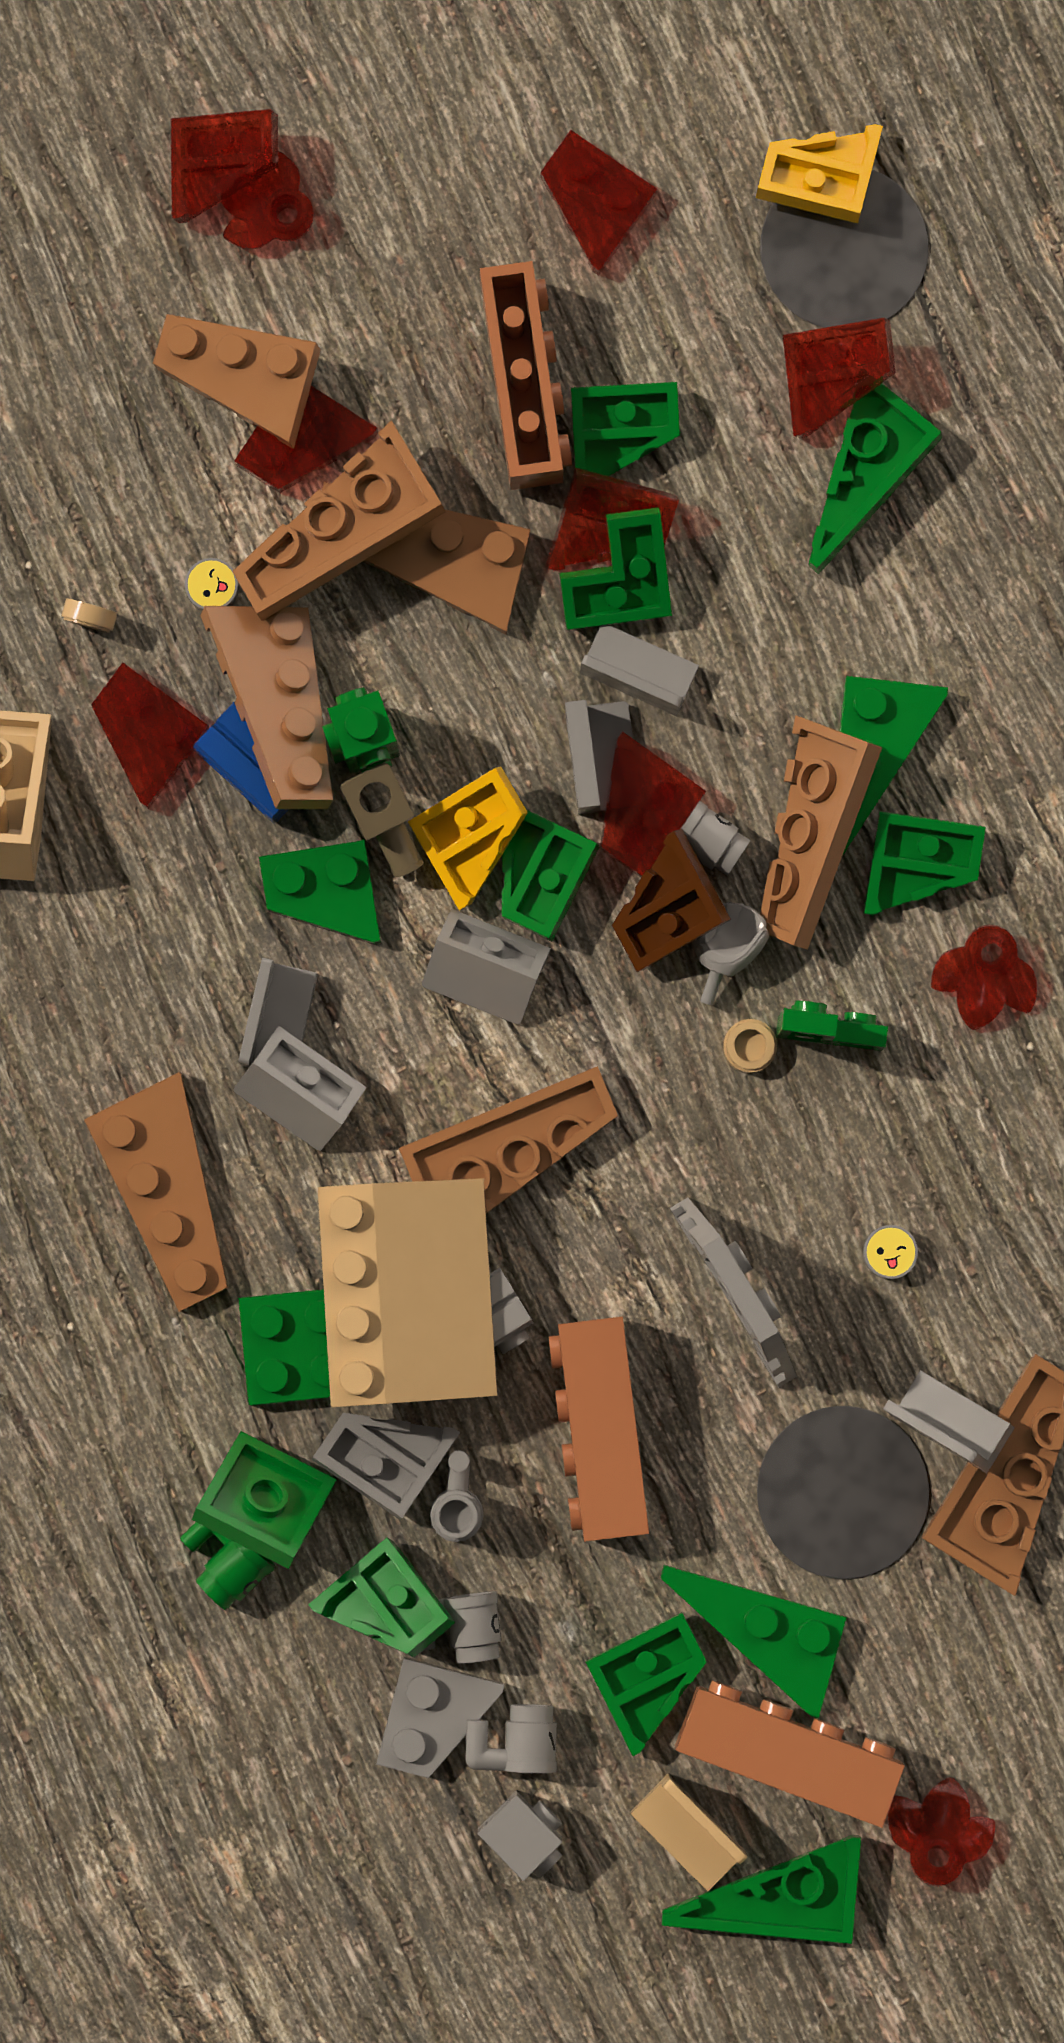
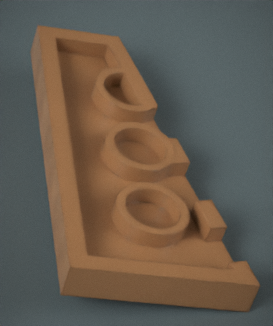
[232,420,446,621]
[322,481,531,635]
[760,715,882,950]
[399,1066,618,1214]
[84,1072,229,1312]
[921,1354,1064,1596]

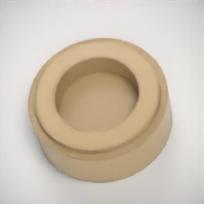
[61,598,118,633]
[723,1019,777,1074]

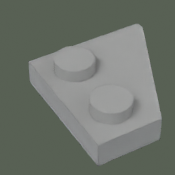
[312,1413,460,1520]
[376,1657,505,1778]

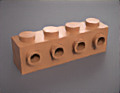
[480,261,572,490]
[548,1316,649,1542]
[675,1680,905,1828]

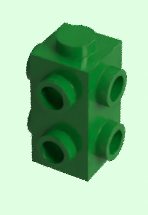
[322,687,400,774]

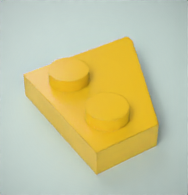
[756,124,883,224]
[408,766,528,910]

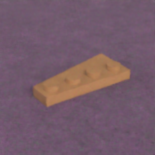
[200,606,333,809]

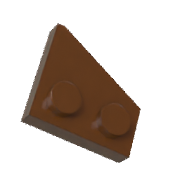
[612,829,731,972]

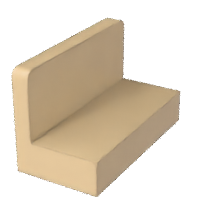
[630,1774,748,1891]

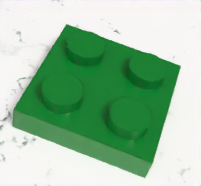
[238,1289,330,1405]
[192,1431,337,1569]

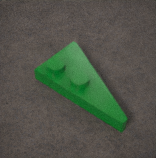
[808,369,942,574]
[839,676,948,856]
[660,1564,847,1719]
[661,1835,861,1944]

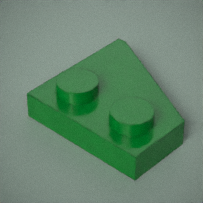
[571,382,680,491]
[502,810,600,942]
[864,811,986,915]
[259,840,381,944]
[308,1537,456,1658]
[585,1612,707,1756]

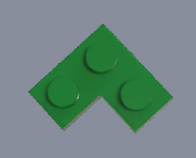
[559,508,672,630]
[776,1001,888,1051]

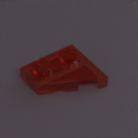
[171,109,278,223]
[540,130,657,276]
[783,318,896,438]
[234,386,378,493]
[546,468,679,571]
[91,663,209,810]
[600,732,706,878]

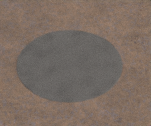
[760,170,928,330]
[757,1406,929,1579]

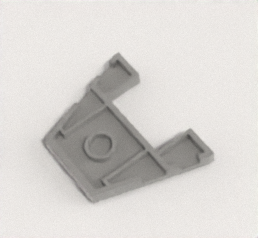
[669,1197,797,1388]

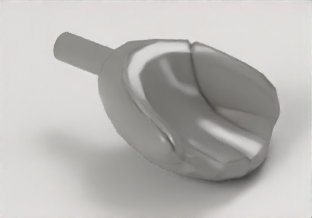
[692,902,769,1005]

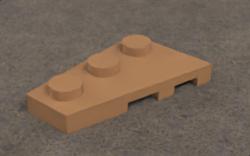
[153,314,321,449]

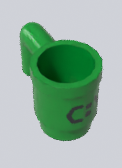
[180,1522,276,1610]

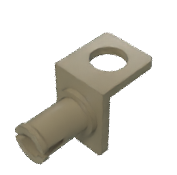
[340,763,424,877]

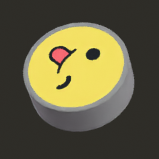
[185,558,239,611]
[863,1225,918,1279]

